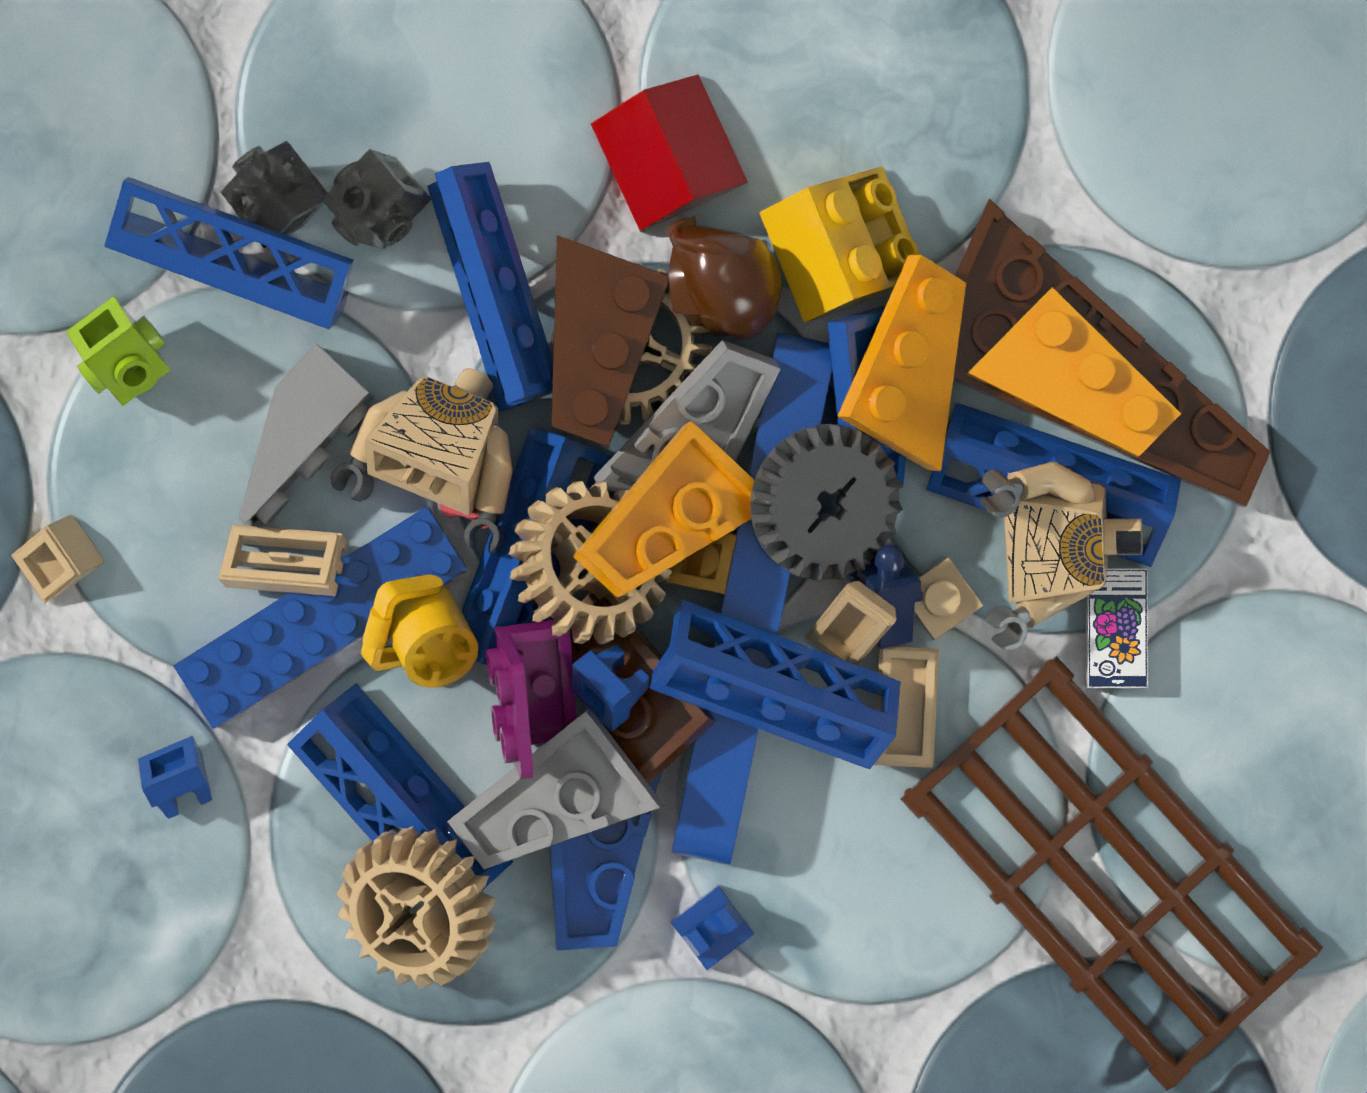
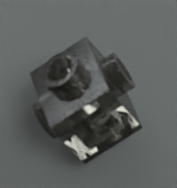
[220,141,331,249]
[322,149,432,249]

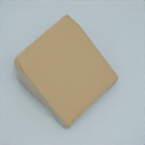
[11,515,104,604]

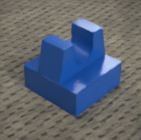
[571,644,649,732]
[138,736,212,819]
[671,885,754,970]

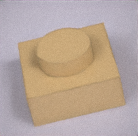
[914,557,983,640]

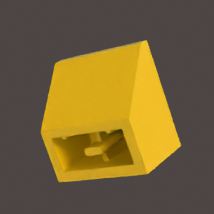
[759,166,919,323]

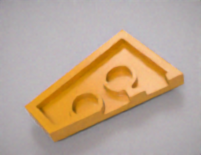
[837,255,966,471]
[966,287,1181,458]
[573,421,754,598]

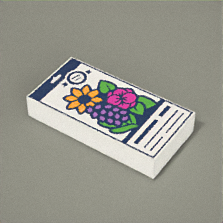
[1086,569,1148,688]

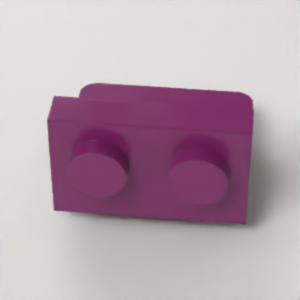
[486,620,577,779]

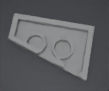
[594,340,781,493]
[447,710,665,869]

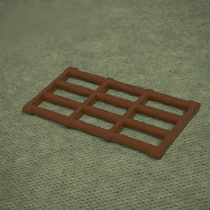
[900,656,1323,1091]

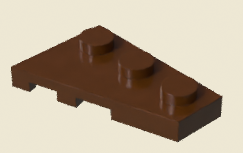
[552,235,669,448]
[570,592,716,784]

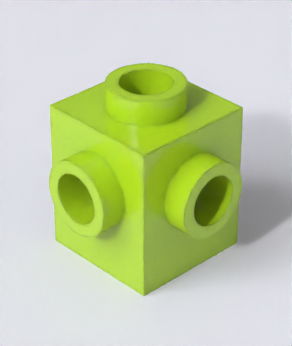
[66,295,171,406]

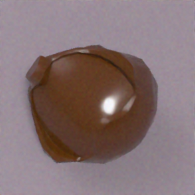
[666,215,782,340]

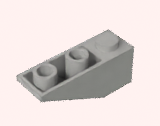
[238,343,374,526]

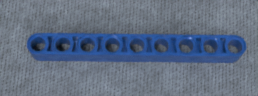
[672,332,832,865]

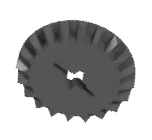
[750,424,903,582]

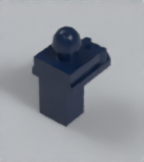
[848,544,923,649]

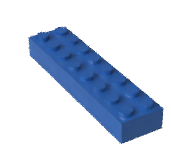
[173,506,469,729]

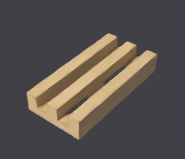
[218,525,349,596]

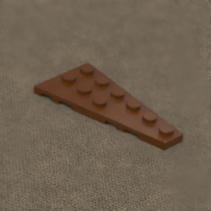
[953,199,1270,507]

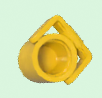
[361,574,478,688]

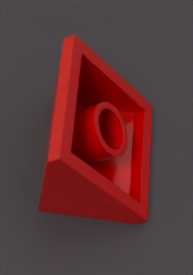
[590,74,748,232]

